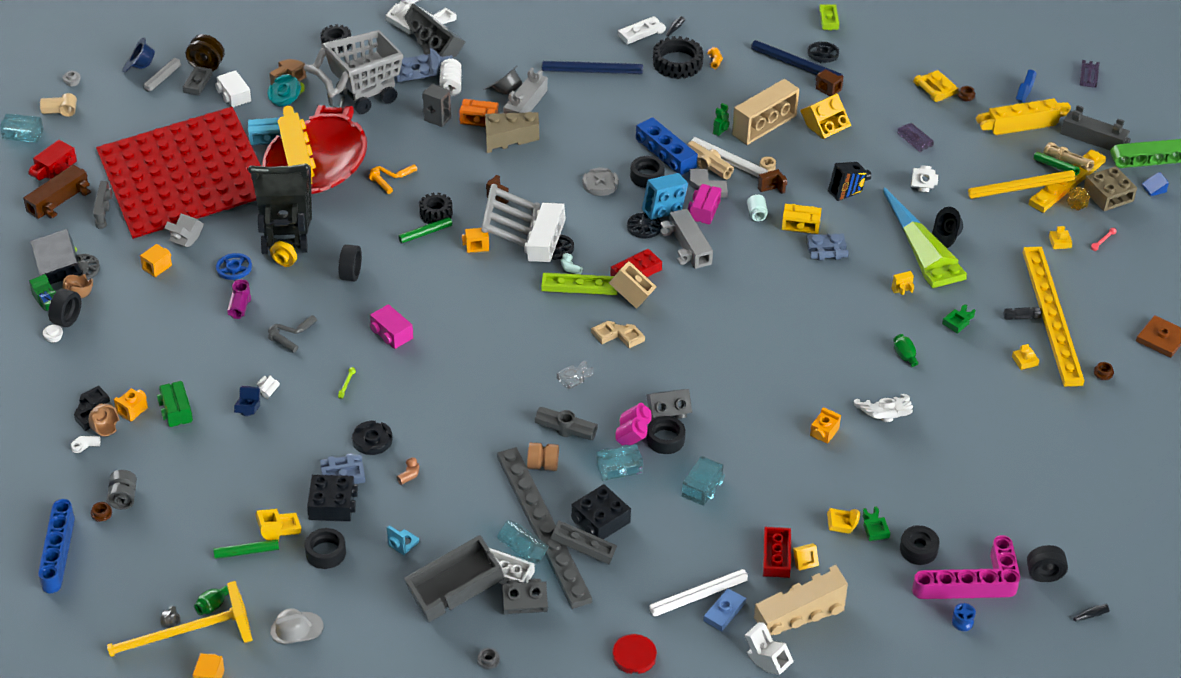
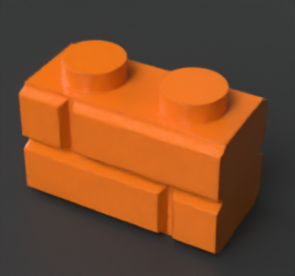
[459,99,498,127]

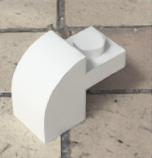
[745,622,794,675]

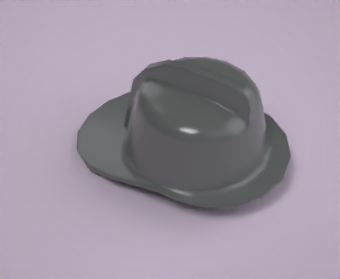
[483,66,522,95]

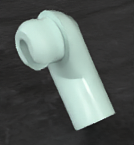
[560,253,583,275]

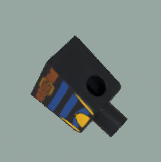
[828,162,872,201]

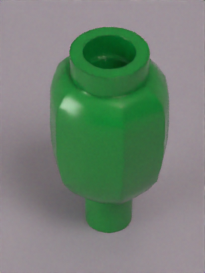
[893,334,919,367]
[194,586,229,615]

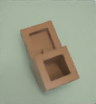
[270,59,306,85]

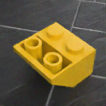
[800,93,851,139]

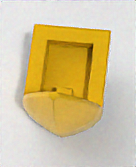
[827,508,860,534]

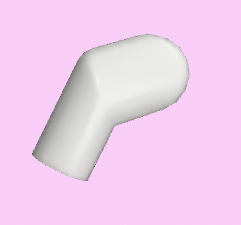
[71,436,101,453]

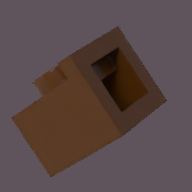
[815,69,844,96]

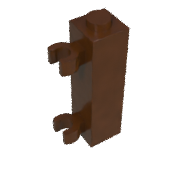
[23,165,91,219]

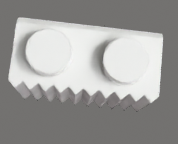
[215,71,251,108]

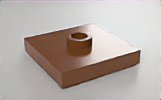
[1136,315,1181,358]

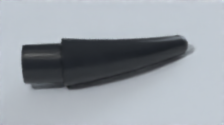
[666,16,685,37]
[1073,604,1110,622]

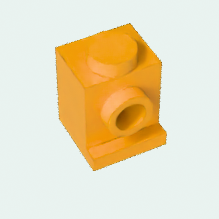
[462,228,489,253]
[114,388,148,422]
[810,407,841,444]

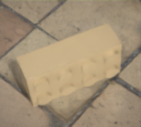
[732,79,799,145]

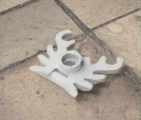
[854,394,913,422]

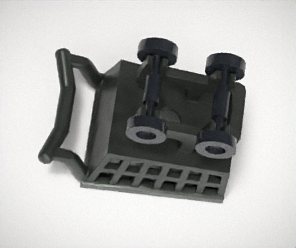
[248,163,312,254]

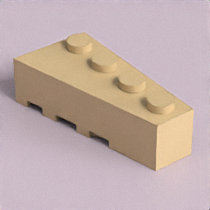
[754,565,848,636]

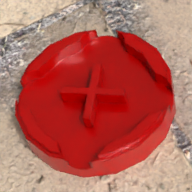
[612,634,657,674]

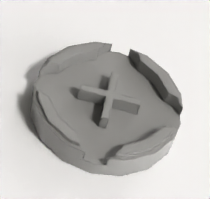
[583,167,619,196]

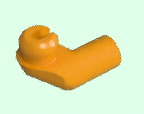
[707,47,723,69]

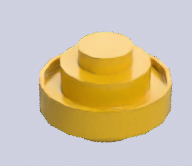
[270,241,297,267]

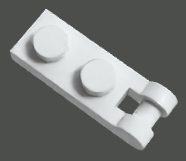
[618,17,666,44]

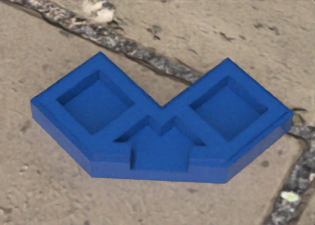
[1016,69,1037,103]

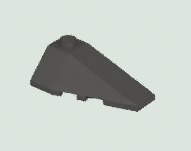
[404,3,466,58]

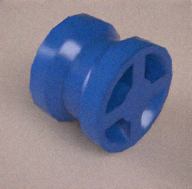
[952,603,976,631]

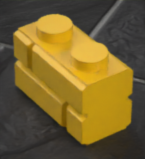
[782,204,822,234]

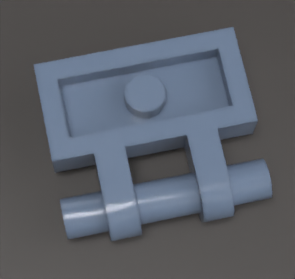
[806,234,849,260]
[320,453,365,484]

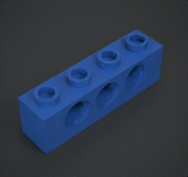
[635,117,698,175]

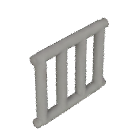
[481,184,540,247]

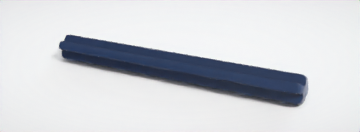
[751,40,842,76]
[542,61,643,74]

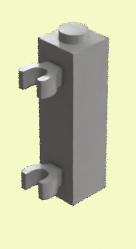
[503,68,547,113]
[660,208,713,269]

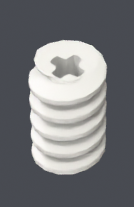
[439,59,461,96]

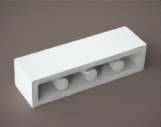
[524,203,566,262]

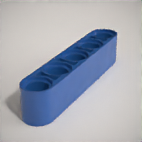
[38,499,75,593]

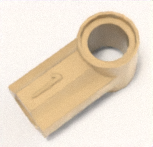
[40,93,77,117]

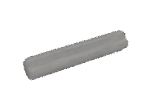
[144,58,181,92]

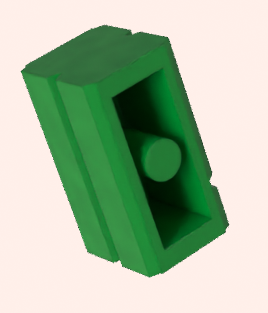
[157,381,193,427]

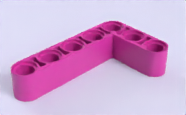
[912,535,1020,599]

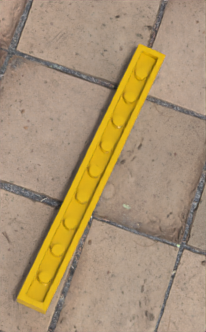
[1023,247,1084,387]

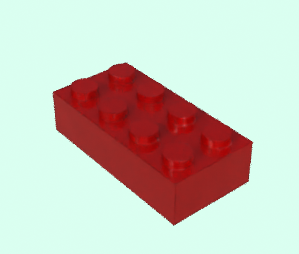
[610,249,662,277]
[763,527,791,578]

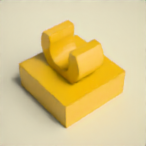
[1049,226,1073,249]
[891,271,914,295]
[1012,344,1039,370]
[793,543,819,571]

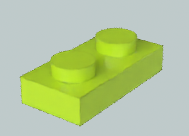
[819,4,839,30]

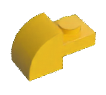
[256,509,302,542]

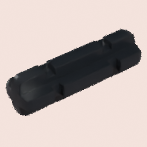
[1003,307,1042,320]

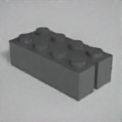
[404,535,505,622]

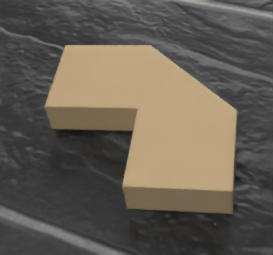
[591,321,645,348]

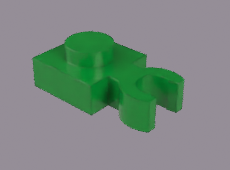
[713,103,730,136]
[942,304,976,334]
[862,507,890,541]

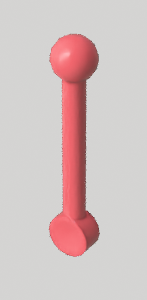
[1091,228,1116,251]

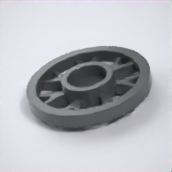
[77,254,100,280]

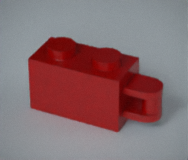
[28,140,77,181]

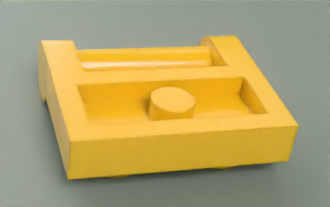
[913,70,959,102]

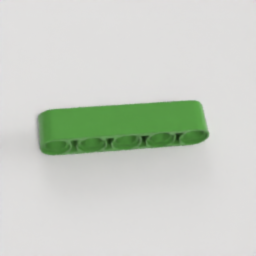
[1110,139,1181,168]

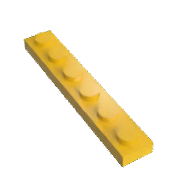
[1028,149,1106,213]

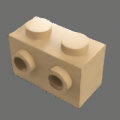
[609,261,657,309]

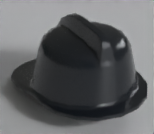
[932,206,963,248]

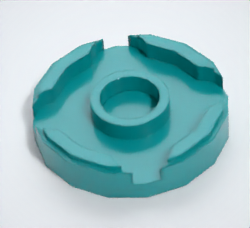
[267,74,301,107]

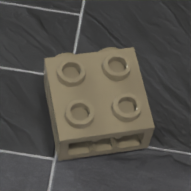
[1083,166,1137,211]

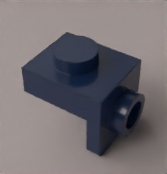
[234,386,260,416]

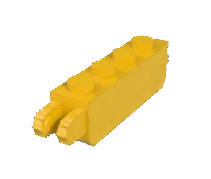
[975,98,1071,135]
[278,106,316,184]

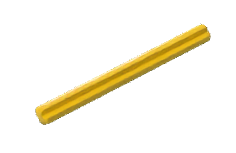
[968,170,1075,199]

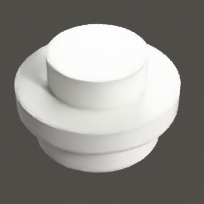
[43,325,63,343]

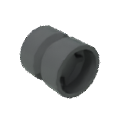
[107,470,137,510]

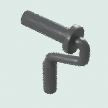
[268,315,317,352]

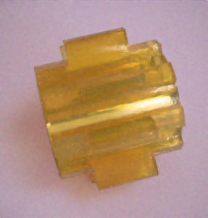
[1066,187,1091,211]

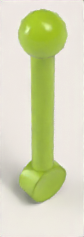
[338,367,356,399]

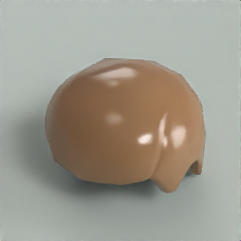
[63,274,93,299]
[88,404,120,436]

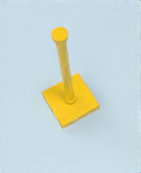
[107,581,253,657]

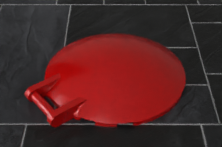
[262,105,367,194]

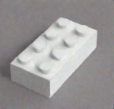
[489,548,535,584]

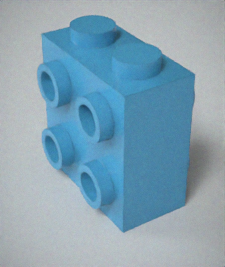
[642,173,688,220]

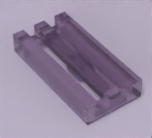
[1079,60,1100,88]
[897,123,934,152]

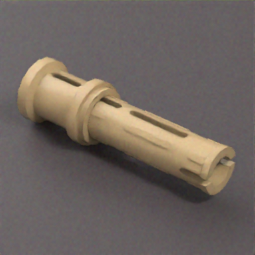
[1044,142,1094,171]

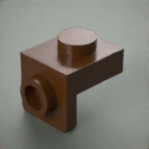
[758,169,787,194]
[486,175,509,204]

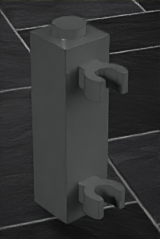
[1061,105,1131,150]

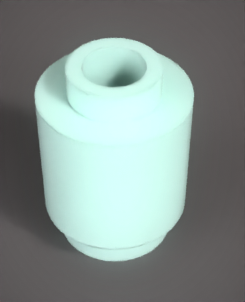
[747,195,768,222]

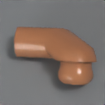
[396,457,420,485]

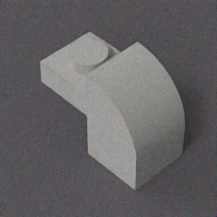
[165,213,204,247]

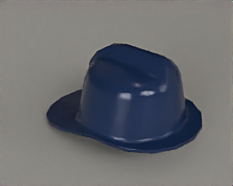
[122,37,155,72]

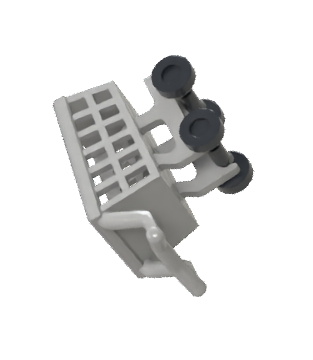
[304,30,403,114]

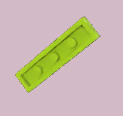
[541,273,618,295]

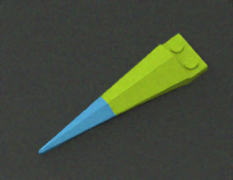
[883,187,967,288]

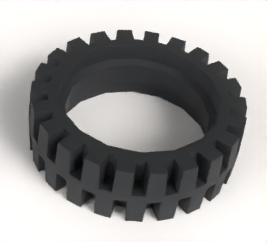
[653,36,703,79]

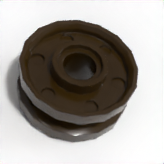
[185,34,225,72]

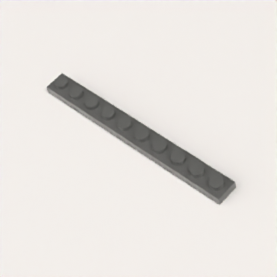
[497,447,592,609]

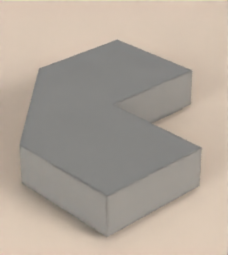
[690,169,728,198]

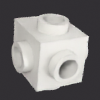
[911,166,938,192]

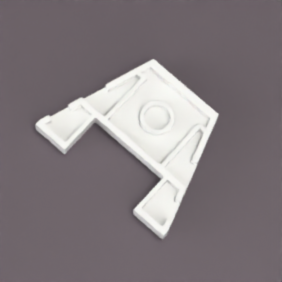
[386,0,456,34]

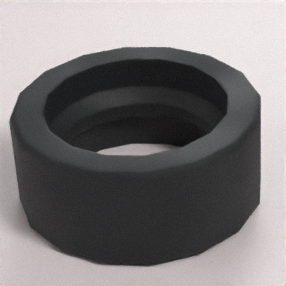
[630,156,665,188]
[338,244,362,281]
[48,288,82,327]
[647,416,686,454]
[305,528,346,569]

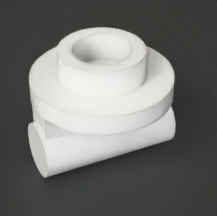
[257,375,280,399]

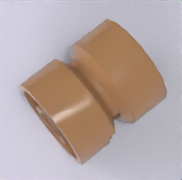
[527,442,559,471]

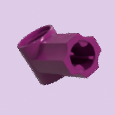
[227,279,251,319]

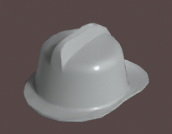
[270,608,324,644]

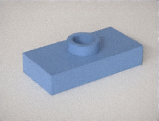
[704,588,746,632]

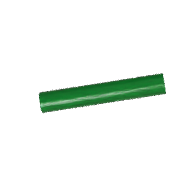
[1034,152,1080,176]
[398,217,452,244]
[213,539,279,559]

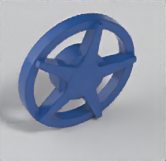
[216,253,252,281]

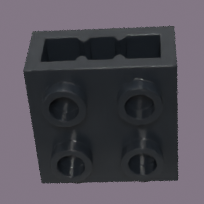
[307,475,358,521]
[571,484,631,539]

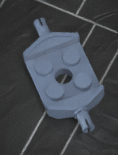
[393,48,453,82]

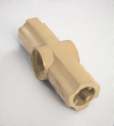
[688,141,734,180]

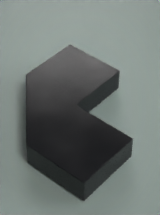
[74,386,110,431]

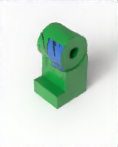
[29,274,56,311]

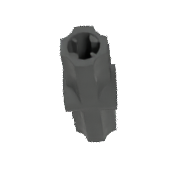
[535,407,598,440]

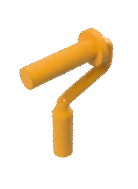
[368,164,417,194]

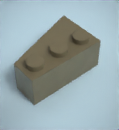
[485,112,539,153]

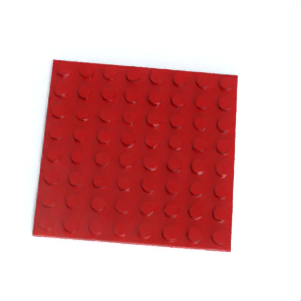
[96,106,261,239]

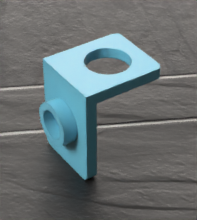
[387,525,419,555]

